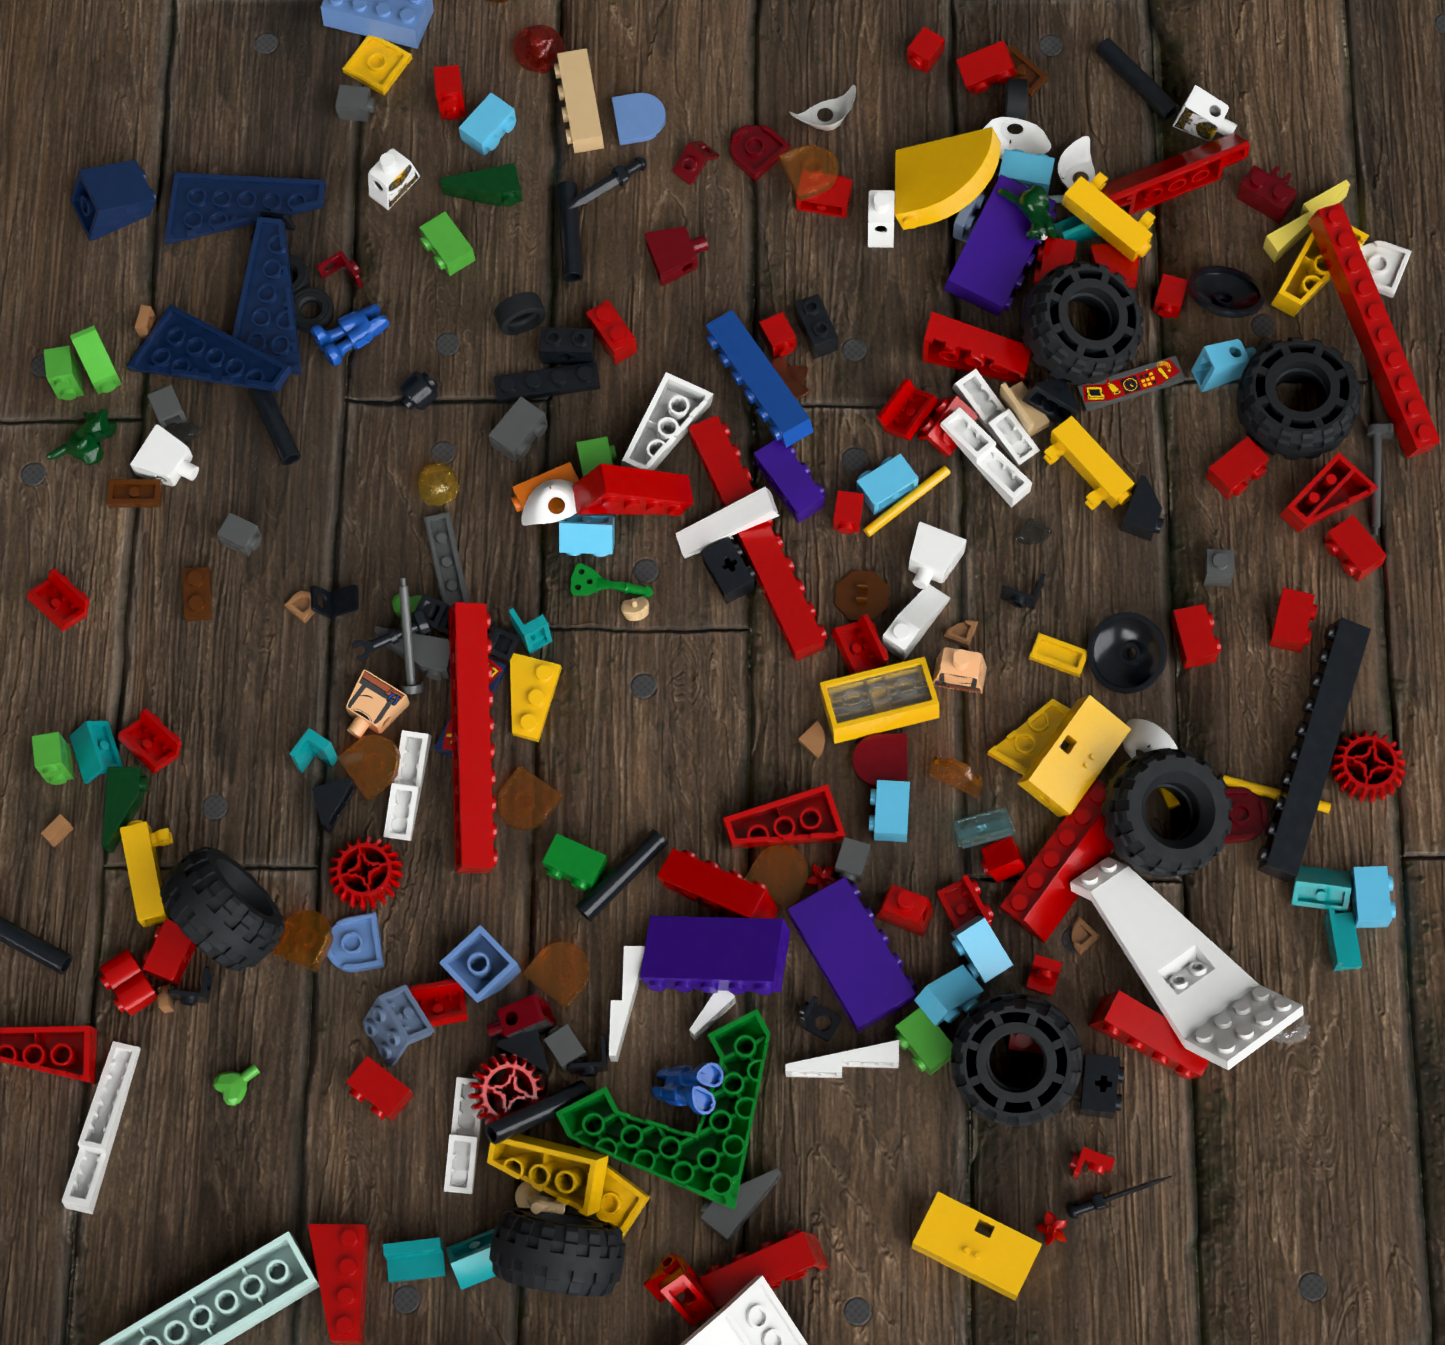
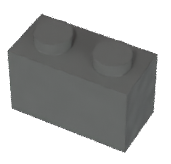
[488,397,548,462]

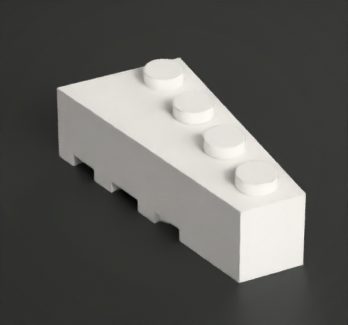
[621,372,713,470]

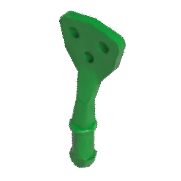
[570,563,653,598]

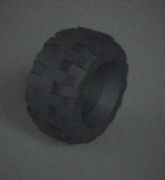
[1020,261,1144,385]
[1236,337,1362,460]
[1101,748,1233,877]
[160,847,285,971]
[951,993,1083,1127]
[489,1207,626,1297]

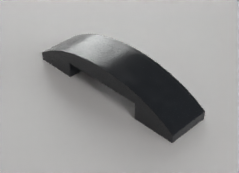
[412,593,521,662]

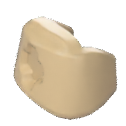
[621,596,649,621]

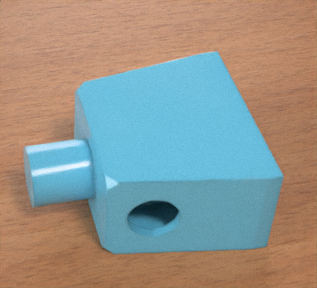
[1191,339,1257,392]

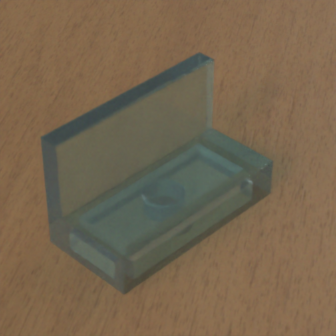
[953,807,1016,849]

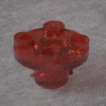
[513,25,564,74]

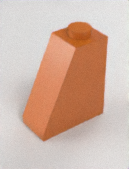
[511,462,579,514]

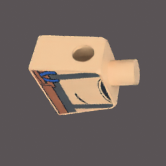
[932,647,987,694]
[346,669,410,739]

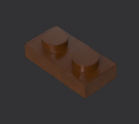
[1008,45,1049,97]
[107,479,163,507]
[182,566,213,622]

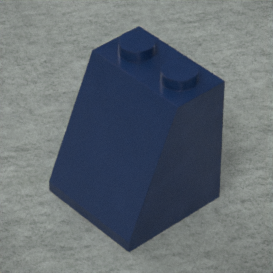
[70,160,156,241]

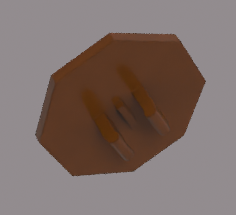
[835,570,889,622]

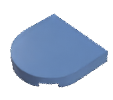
[612,93,666,145]
[325,912,384,972]

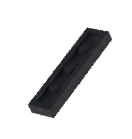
[494,361,601,404]

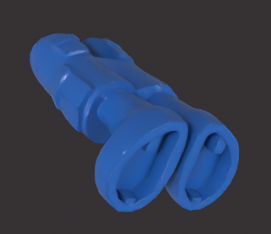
[310,303,390,367]
[651,1062,724,1115]

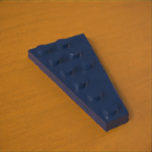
[165,172,326,245]
[232,217,302,375]
[127,304,292,392]

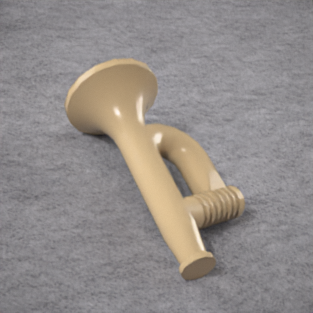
[515,1181,565,1214]

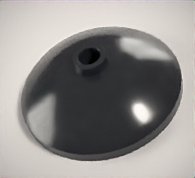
[1187,266,1265,318]
[1087,612,1167,694]

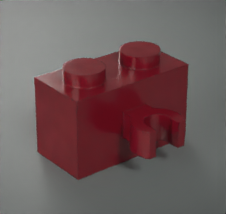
[1237,165,1298,224]

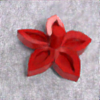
[805,864,837,892]
[1036,1211,1067,1246]

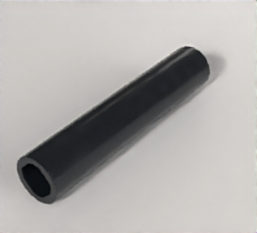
[1095,38,1179,120]
[557,181,583,282]
[248,388,301,465]
[575,829,668,922]
[0,916,73,974]
[485,1080,591,1145]

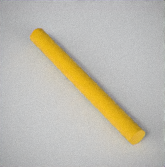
[863,466,950,537]
[1223,775,1331,813]

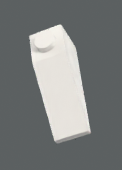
[882,584,950,661]

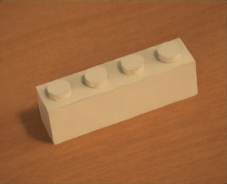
[554,48,604,153]

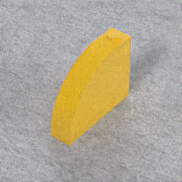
[894,127,1001,230]

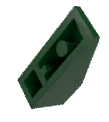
[440,163,523,206]
[102,767,149,853]

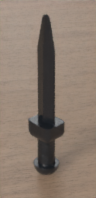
[566,157,647,209]
[1067,1176,1172,1219]

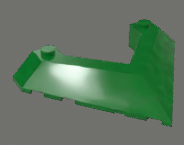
[555,1009,770,1210]

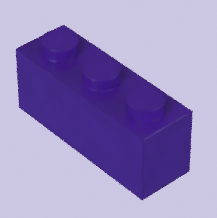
[754,439,826,523]

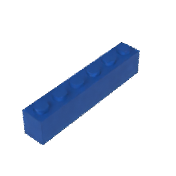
[706,310,814,448]

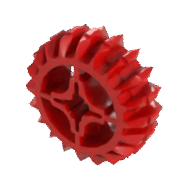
[1330,729,1406,803]
[329,836,403,910]
[468,1054,544,1125]

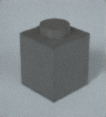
[335,84,375,122]
[148,385,187,430]
[217,513,262,557]
[1203,549,1234,587]
[835,837,871,883]
[544,1024,588,1072]

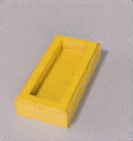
[1029,633,1087,678]

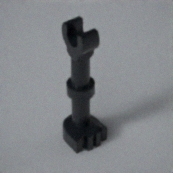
[351,609,431,661]

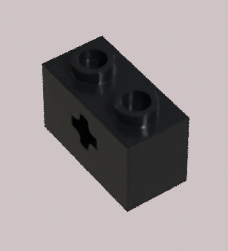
[794,293,838,359]
[540,327,596,365]
[701,537,757,604]
[1079,1053,1124,1119]

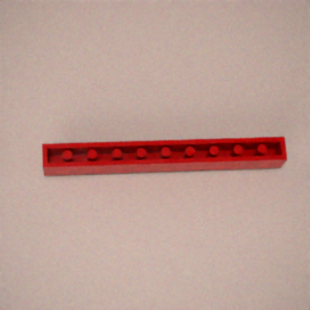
[1308,203,1441,459]
[688,415,827,662]
[449,602,498,874]

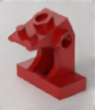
[643,1253,716,1327]

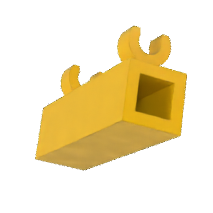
[1061,172,1156,262]
[1043,416,1135,511]
[120,820,173,927]

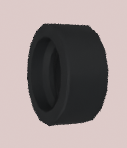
[1004,78,1028,128]
[494,292,546,335]

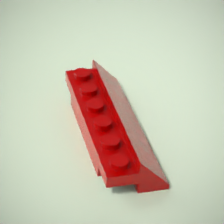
[1100,133,1250,215]
[999,779,1114,944]

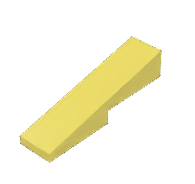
[1263,179,1350,263]

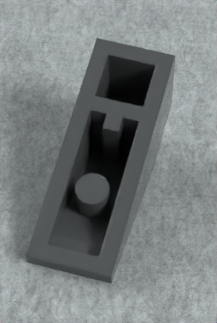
[374,626,450,680]
[700,1168,781,1243]

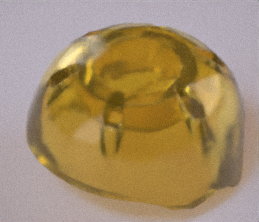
[417,462,459,505]

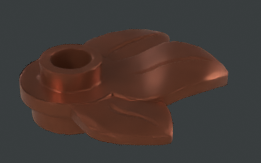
[770,356,809,399]

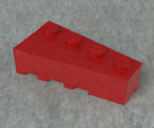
[922,312,1032,384]
[572,463,694,516]
[723,784,846,849]
[657,848,779,919]
[1088,990,1209,1080]
[0,1026,97,1085]
[308,1224,370,1345]
[700,1229,829,1311]

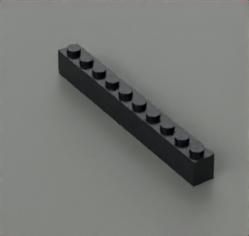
[1257,617,1371,882]

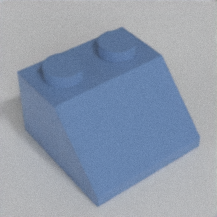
[439,925,521,1003]

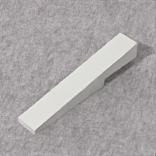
[62,1041,141,1214]

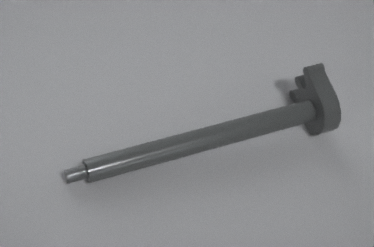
[1366,423,1394,536]
[399,578,423,694]

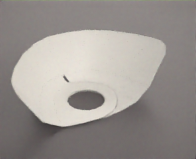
[789,85,856,131]
[983,117,1051,159]
[1058,136,1095,189]
[521,479,577,526]
[1122,719,1178,758]

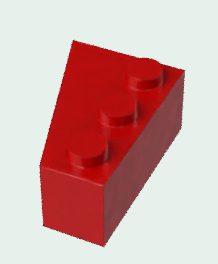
[1279,452,1378,533]

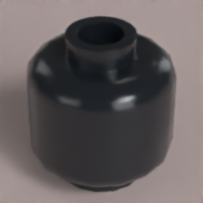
[400,372,439,410]

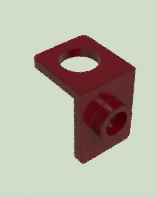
[673,141,720,185]
[317,250,363,289]

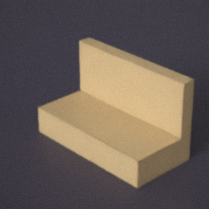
[999,381,1050,437]

